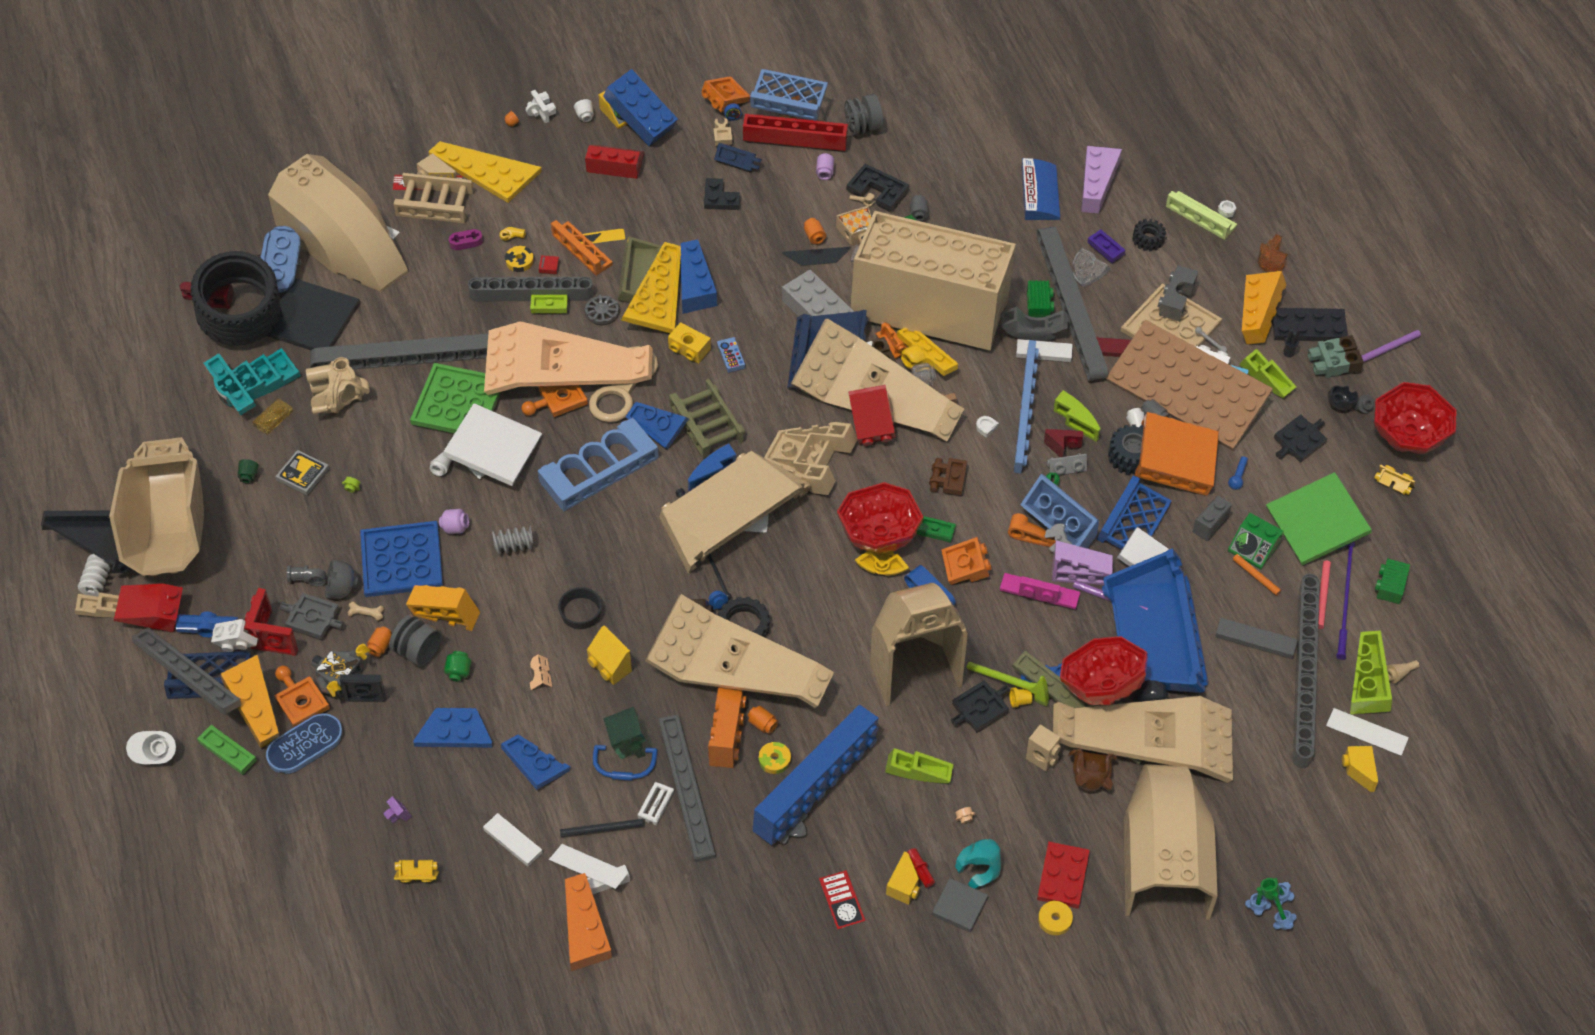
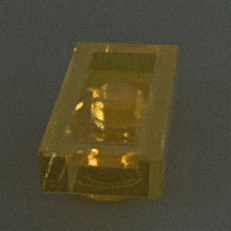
[252,398,293,435]

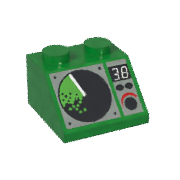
[1228,513,1284,570]

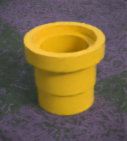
[1009,688,1032,708]

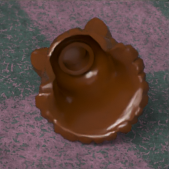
[1068,749,1117,791]

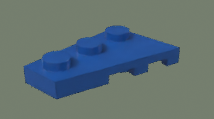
[626,402,689,449]
[501,735,570,790]

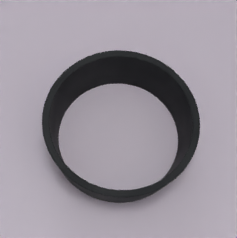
[558,587,602,629]

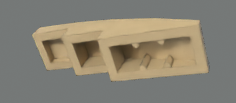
[75,593,119,618]

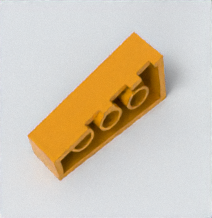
[1242,271,1287,345]
[221,655,279,748]

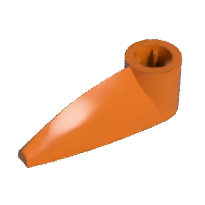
[1008,513,1056,547]

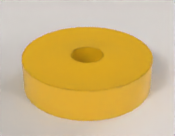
[1038,901,1073,935]

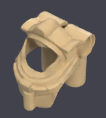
[306,357,370,414]

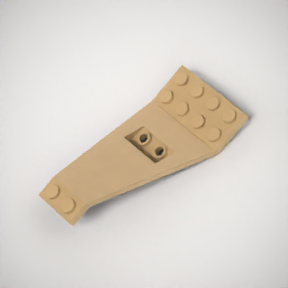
[791,319,964,441]
[645,594,834,708]

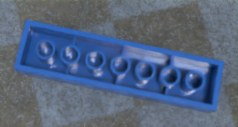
[753,704,879,845]

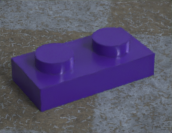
[1087,229,1125,263]

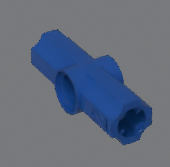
[176,612,239,638]

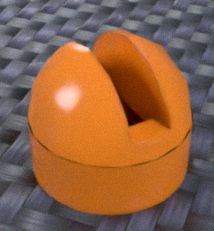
[505,111,520,126]

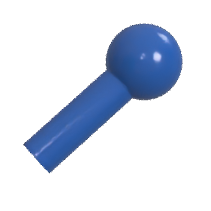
[1228,456,1248,490]

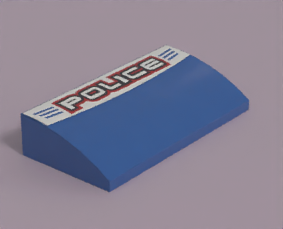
[1021,158,1060,220]

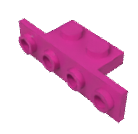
[1000,573,1080,610]

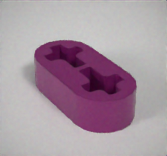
[449,229,483,250]

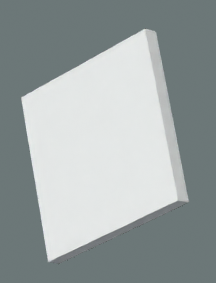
[443,403,542,486]

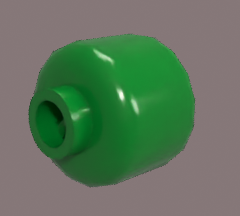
[444,651,472,682]

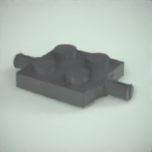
[280,593,344,640]

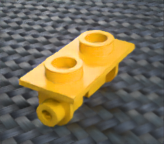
[1374,465,1415,495]
[394,860,439,882]

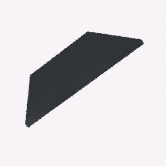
[782,246,851,265]

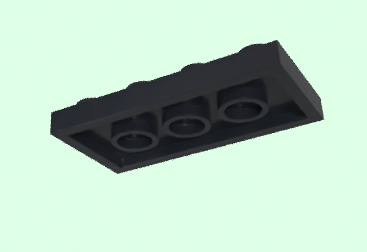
[1272,308,1348,341]

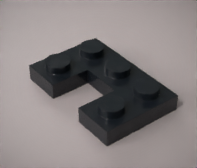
[846,163,909,211]

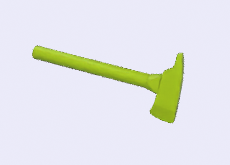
[967,662,1049,706]

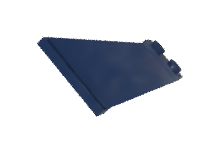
[787,309,868,390]

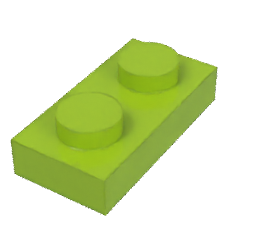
[530,295,568,313]

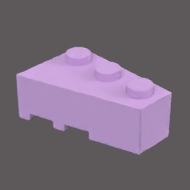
[1052,541,1113,585]

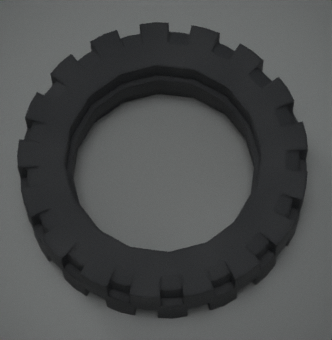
[718,597,770,638]

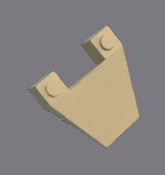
[764,422,857,495]

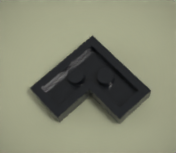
[704,178,740,210]

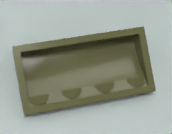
[618,236,662,302]

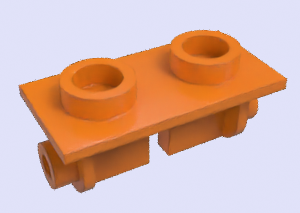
[875,322,907,358]

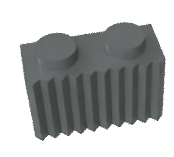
[1192,496,1232,541]

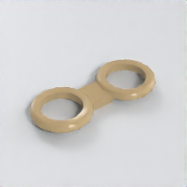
[589,346,658,423]

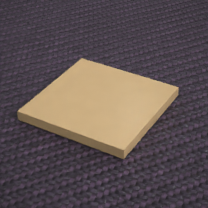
[1121,284,1222,347]

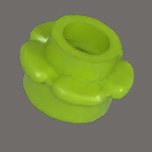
[342,477,361,493]

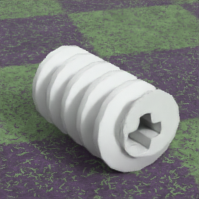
[78,554,112,597]

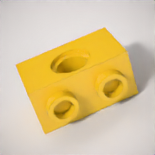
[668,322,711,364]

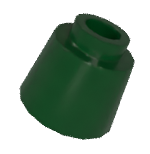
[238,459,259,484]

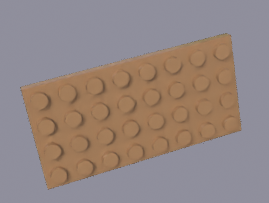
[1106,319,1273,451]

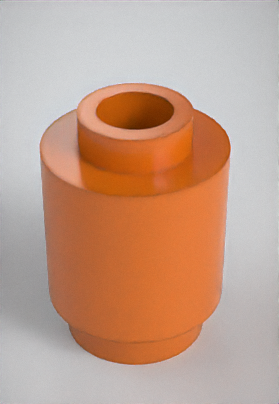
[804,218,826,244]
[367,627,392,657]
[748,706,779,734]

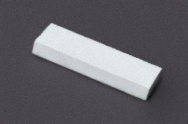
[1016,339,1072,362]
[483,813,543,867]

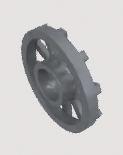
[585,295,619,324]

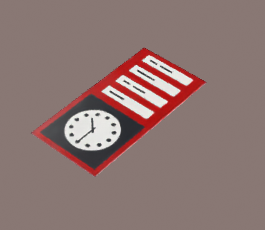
[819,870,865,929]

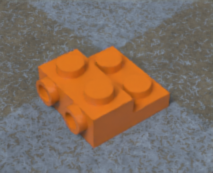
[701,76,750,112]
[941,537,992,585]

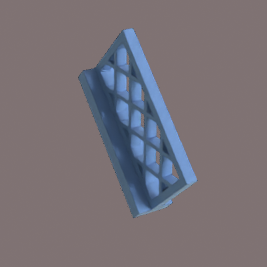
[750,69,828,121]

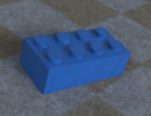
[603,69,678,146]

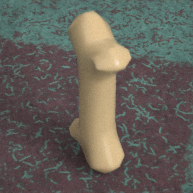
[348,601,384,621]

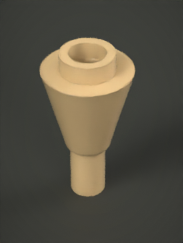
[1387,660,1419,684]

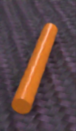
[1233,554,1282,596]

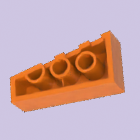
[708,687,746,768]
[565,873,612,971]

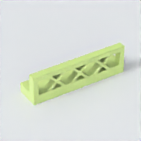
[1166,191,1237,240]

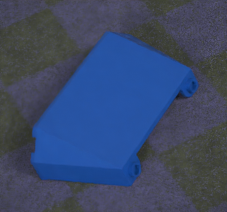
[1102,548,1209,693]

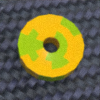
[759,742,791,774]

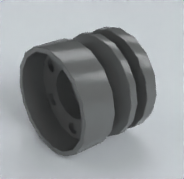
[844,94,883,135]
[389,614,442,667]

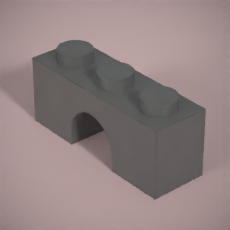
[1157,265,1198,322]

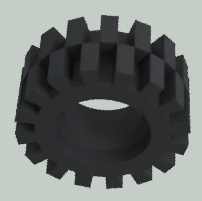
[1132,219,1166,252]

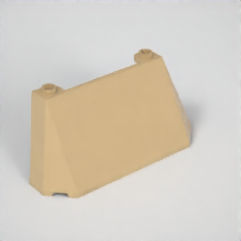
[659,451,811,573]

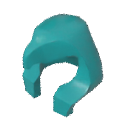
[955,839,1001,889]

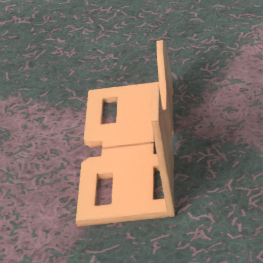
[530,654,552,690]

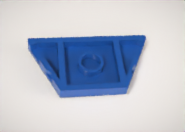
[413,708,493,748]

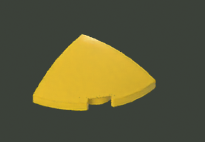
[855,551,909,576]

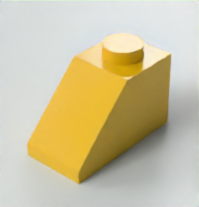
[1342,746,1378,792]
[886,851,920,905]

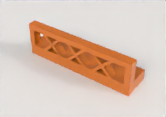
[551,220,613,276]

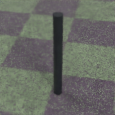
[560,819,643,837]

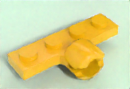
[897,328,958,376]

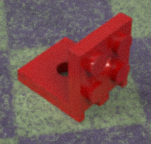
[244,588,298,656]

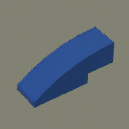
[688,444,736,492]

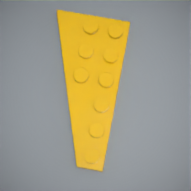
[428,141,542,203]
[621,242,681,333]

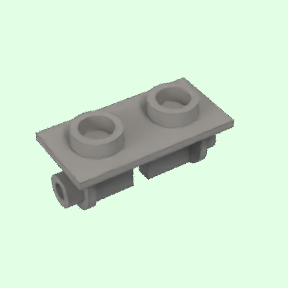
[1047,453,1087,475]

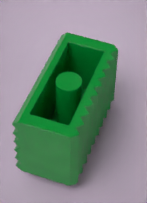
[1027,280,1054,318]
[1375,558,1410,604]

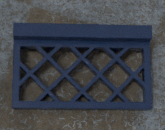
[164,651,251,699]

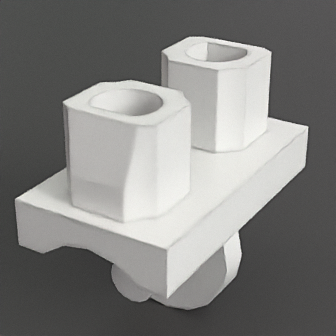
[526,90,556,123]

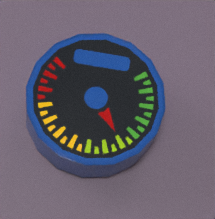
[724,104,742,121]

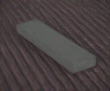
[1215,618,1298,659]

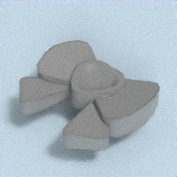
[1045,524,1072,552]

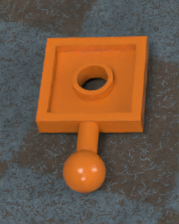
[521,385,588,417]
[274,666,330,727]

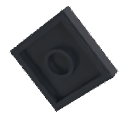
[340,674,386,702]

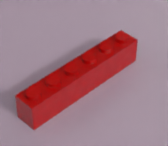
[743,114,848,151]

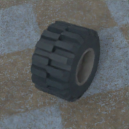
[1108,424,1144,476]

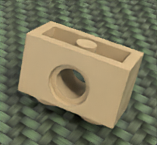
[1026,725,1061,771]

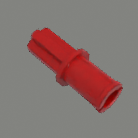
[907,848,935,888]

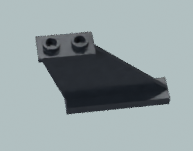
[41,510,138,573]

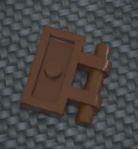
[929,458,967,495]

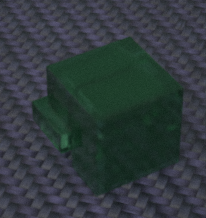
[603,707,646,759]

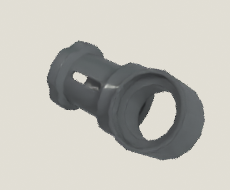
[287,565,326,587]

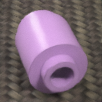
[816,153,834,180]

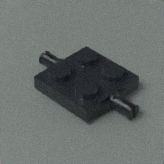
[1274,414,1327,463]
[951,680,1010,732]

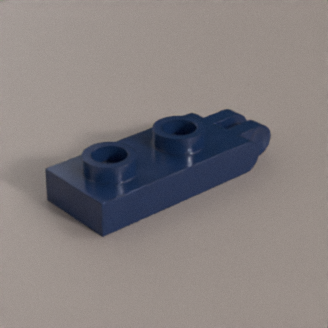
[714,143,762,171]

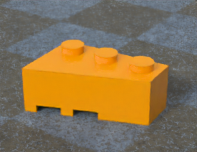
[406,585,480,631]

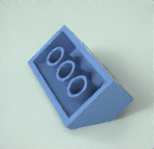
[1020,474,1099,549]

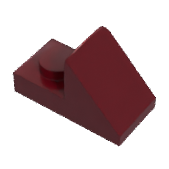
[1044,429,1083,457]

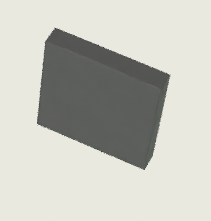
[932,878,988,932]

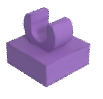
[384,796,412,823]

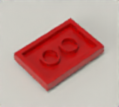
[1037,841,1090,909]

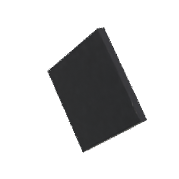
[267,278,360,350]

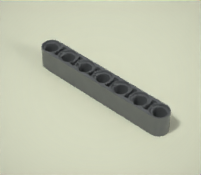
[468,277,594,302]

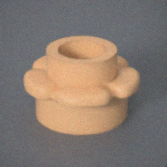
[955,807,975,824]

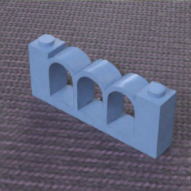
[538,418,659,512]

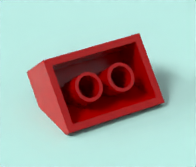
[585,145,644,179]

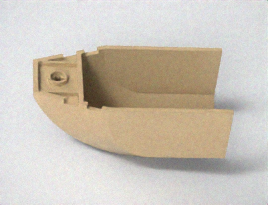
[268,154,408,292]
[109,437,204,576]
[870,583,968,706]
[1123,764,1217,920]

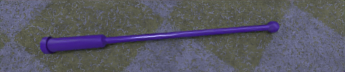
[1336,542,1355,660]

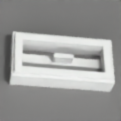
[638,782,674,826]

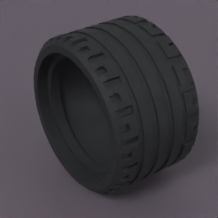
[191,251,280,346]

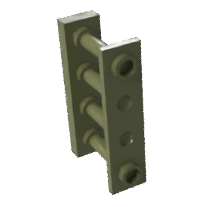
[669,379,745,459]

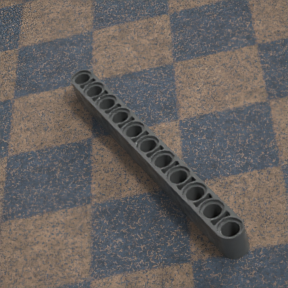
[1037,226,1108,381]
[310,334,488,370]
[1293,574,1320,768]

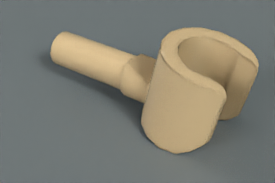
[850,193,875,207]

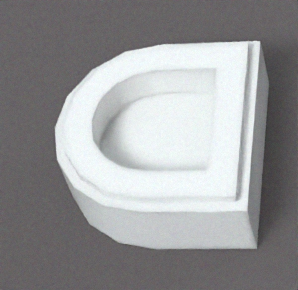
[976,416,999,438]

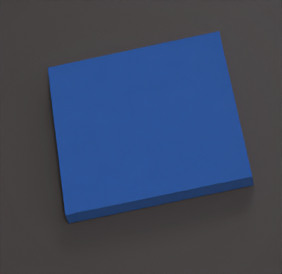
[360,521,443,597]

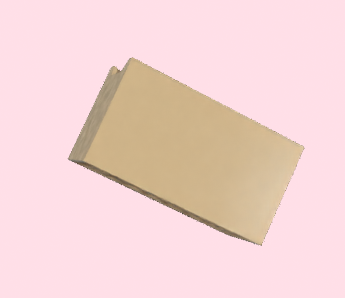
[851,211,1016,350]

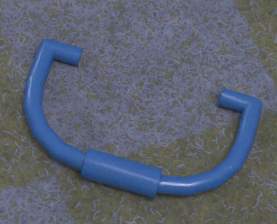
[593,745,658,781]

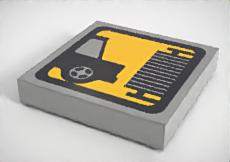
[275,450,329,495]

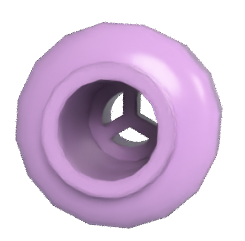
[439,509,469,534]

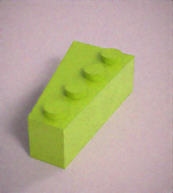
[1350,630,1392,714]

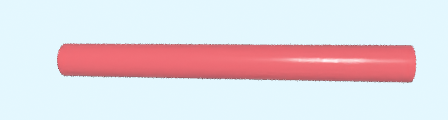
[1318,560,1331,629]

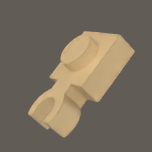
[714,118,732,146]

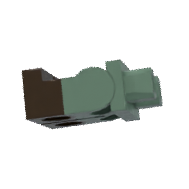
[1307,335,1364,378]

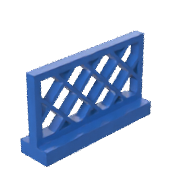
[1096,475,1172,549]

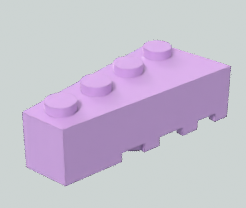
[1081,146,1122,214]

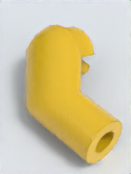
[499,227,526,241]

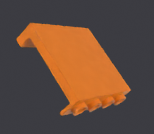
[1135,412,1219,496]

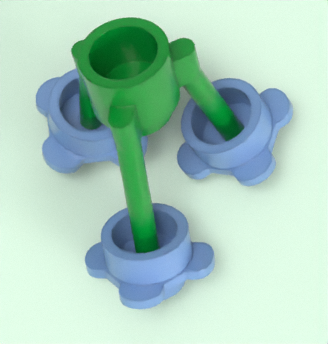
[1245,878,1297,930]

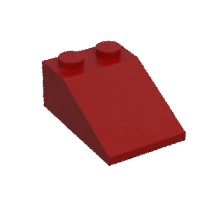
[113,584,183,632]

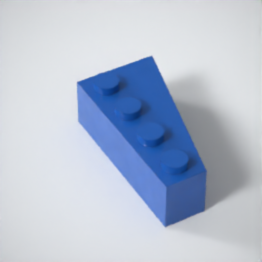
[681,239,717,314]

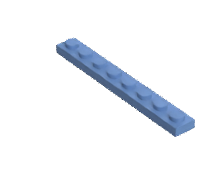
[1014,340,1039,474]

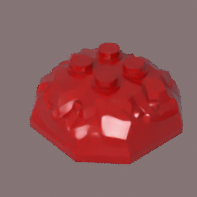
[1374,382,1456,455]
[837,482,923,553]
[1060,636,1148,705]

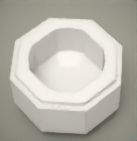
[1218,200,1236,218]

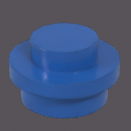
[709,591,728,609]

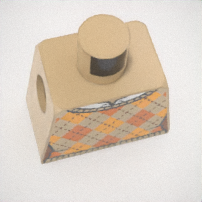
[836,206,872,245]

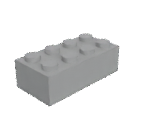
[782,270,854,316]

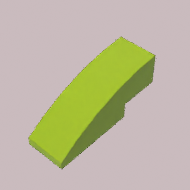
[1239,349,1296,398]
[1053,390,1101,442]
[885,748,953,783]

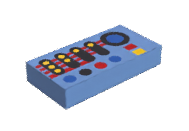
[717,337,745,373]

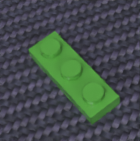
[197,725,257,775]

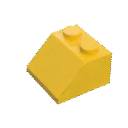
[587,626,632,685]

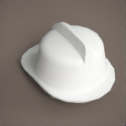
[126,731,176,764]

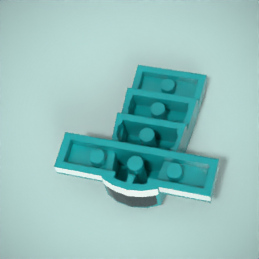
[203,348,301,416]

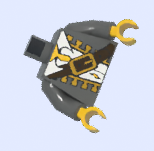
[311,644,371,698]

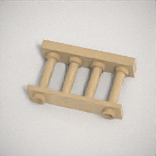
[394,173,473,223]

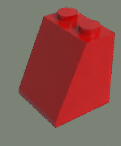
[848,385,896,446]

